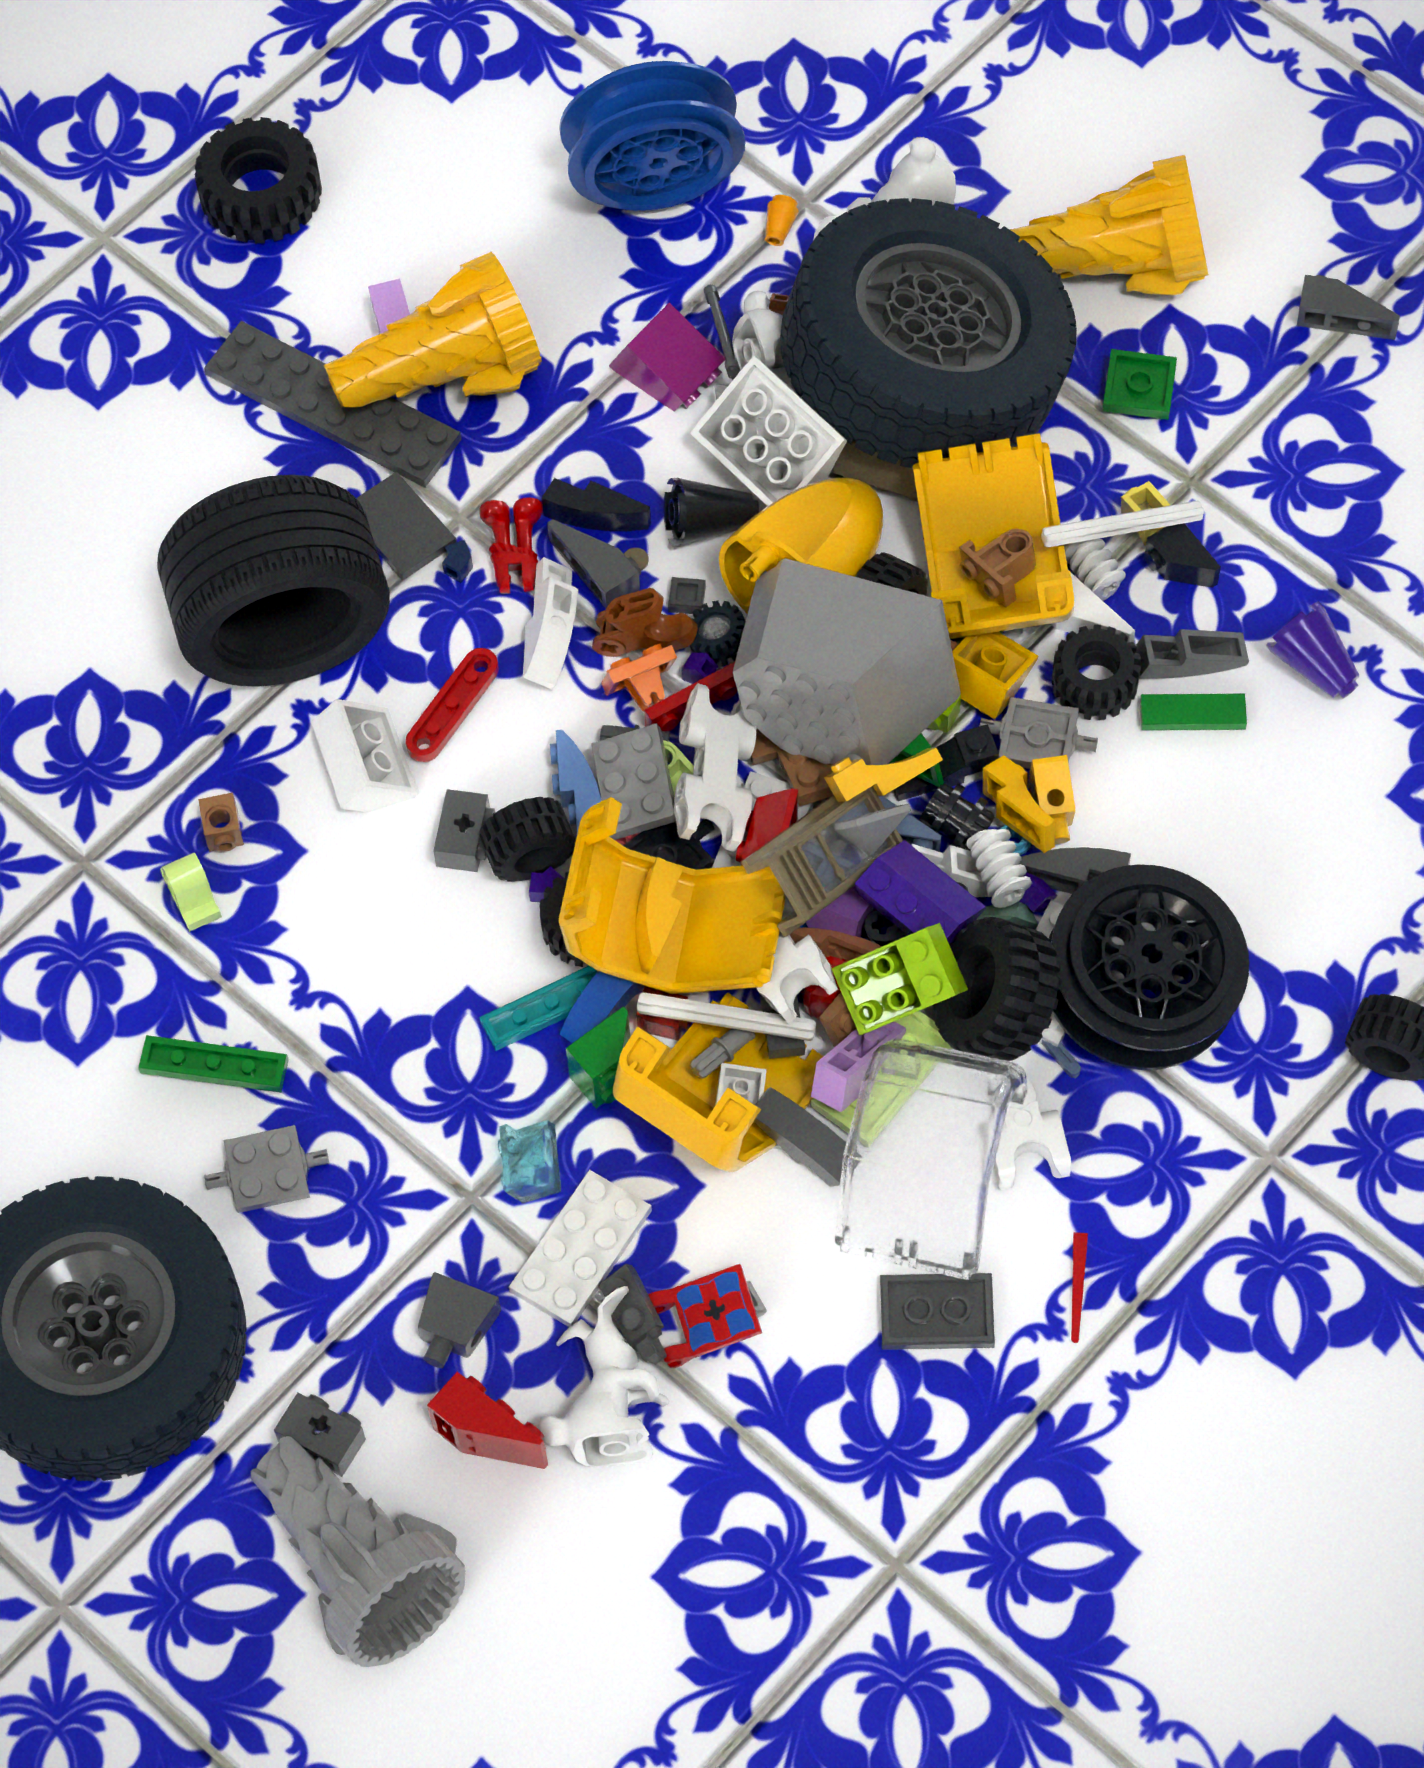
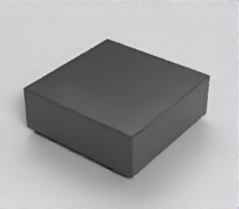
[668,577,706,614]

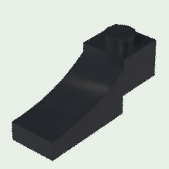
[894,724,999,801]

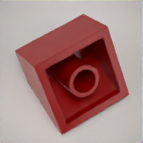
[736,788,798,866]

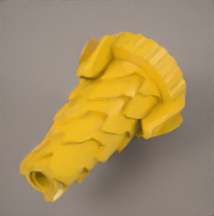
[1010,155,1209,296]
[324,251,542,408]

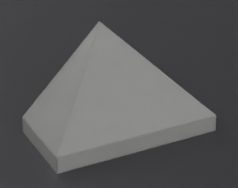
[833,804,911,857]

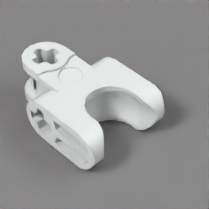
[985,1076,1072,1190]

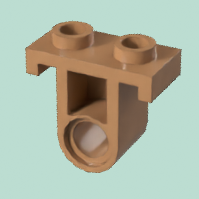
[959,529,1036,607]

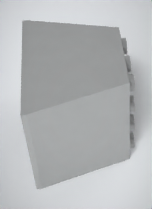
[733,558,961,765]

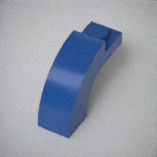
[560,971,647,1043]

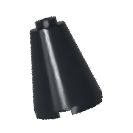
[664,478,759,546]

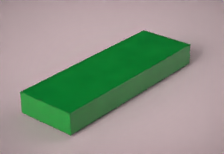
[1140,693,1247,730]

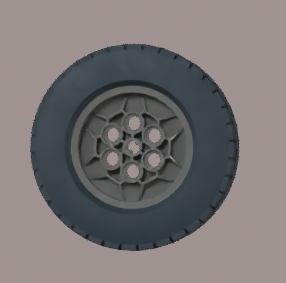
[780,198,1077,469]

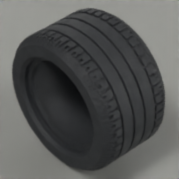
[157,475,390,687]

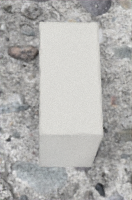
[715,1063,767,1106]

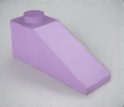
[811,1022,906,1112]

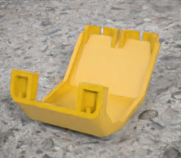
[913,433,1074,639]
[559,797,786,994]
[612,993,824,1172]

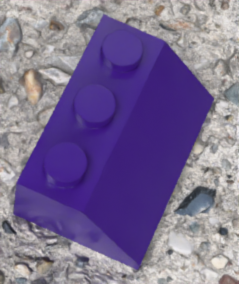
[854,840,986,944]

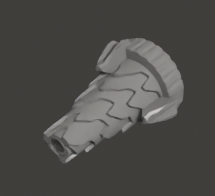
[251,1436,466,1667]

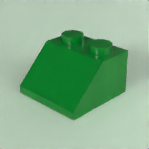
[566,1006,631,1109]

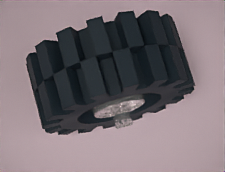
[689,600,746,666]

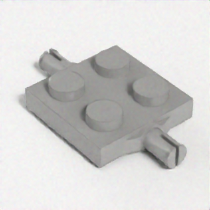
[979,697,1098,769]
[204,1125,330,1213]

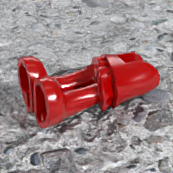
[479,497,543,594]

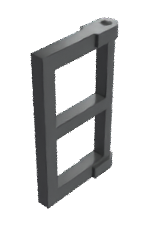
[703,285,741,381]

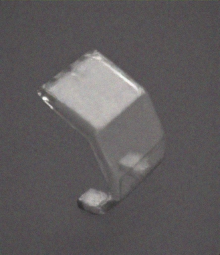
[835,1038,1027,1280]

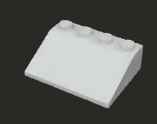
[690,355,847,506]

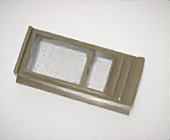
[741,786,903,937]

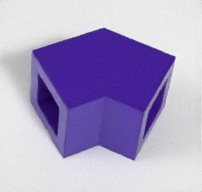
[682,652,718,684]
[529,866,564,903]
[1019,872,1057,912]

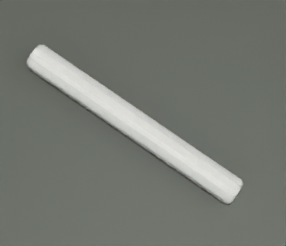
[1041,501,1204,548]
[637,992,816,1041]

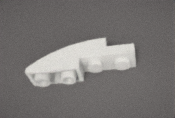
[523,557,578,689]

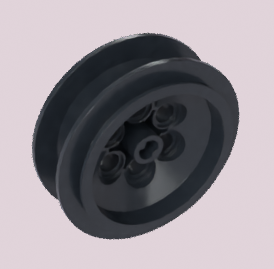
[1048,864,1249,1070]

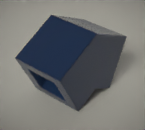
[442,540,473,583]

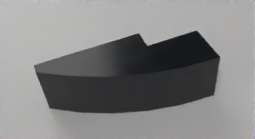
[542,478,651,531]

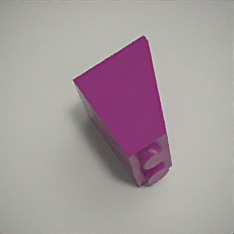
[609,302,726,412]

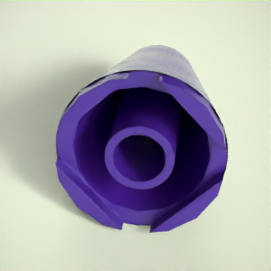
[1266,601,1360,699]

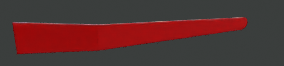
[1071,1232,1088,1343]

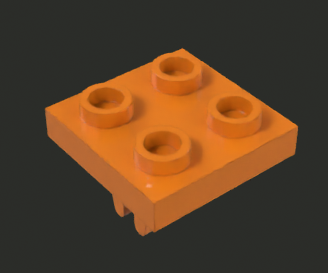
[601,644,677,712]

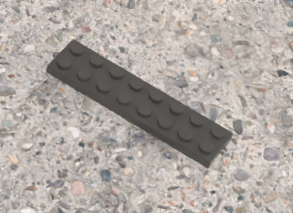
[204,321,462,488]

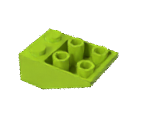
[831,923,968,1035]

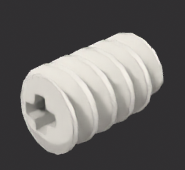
[1064,538,1126,601]
[966,829,1032,908]

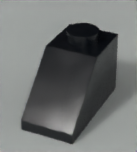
[1144,523,1221,588]

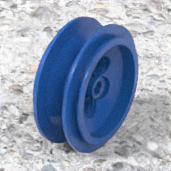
[559,61,746,211]

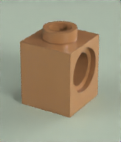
[198,792,244,852]

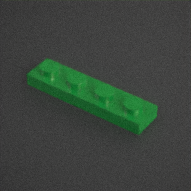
[138,1035,289,1093]

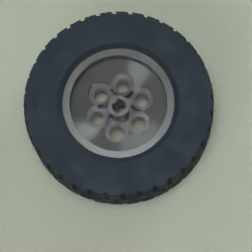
[0,1176,247,1481]

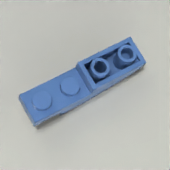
[550,730,602,856]

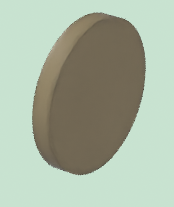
[624,548,649,570]

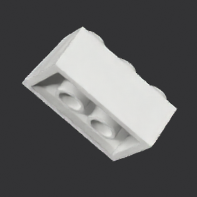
[311,699,419,813]

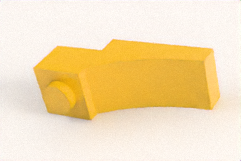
[824,748,943,802]
[983,755,1056,853]

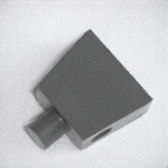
[418,1272,501,1368]

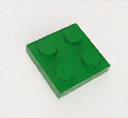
[1102,349,1177,420]

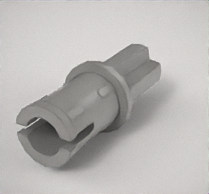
[690,1028,755,1079]

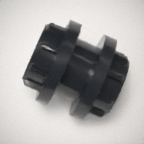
[919,783,995,851]

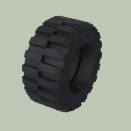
[194,117,322,244]
[932,916,1061,1062]

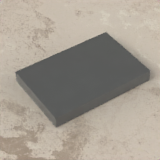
[356,471,457,580]
[880,1273,995,1350]

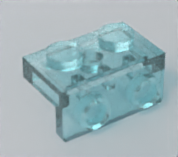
[498,1120,562,1203]

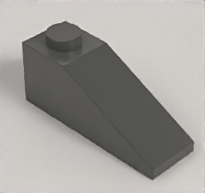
[1296,275,1400,340]
[547,519,641,609]

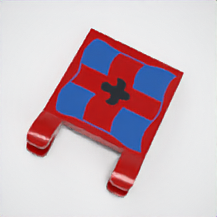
[648,1264,763,1368]

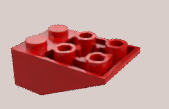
[427,1371,548,1469]

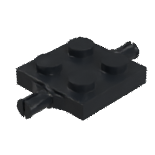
[624,819,715,870]

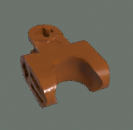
[592,588,698,657]

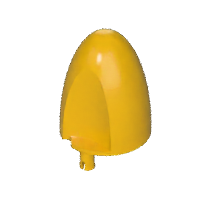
[719,478,883,614]

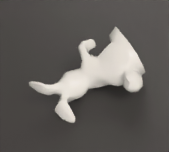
[813,137,956,241]
[732,291,802,398]
[538,1286,669,1466]

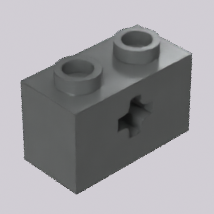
[433,789,495,872]
[274,1392,366,1477]

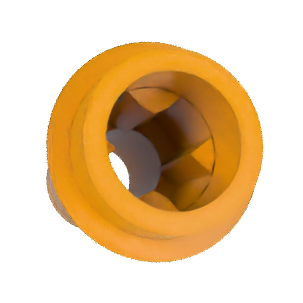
[765,195,799,246]

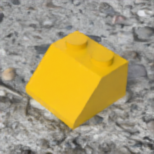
[952,632,1039,719]

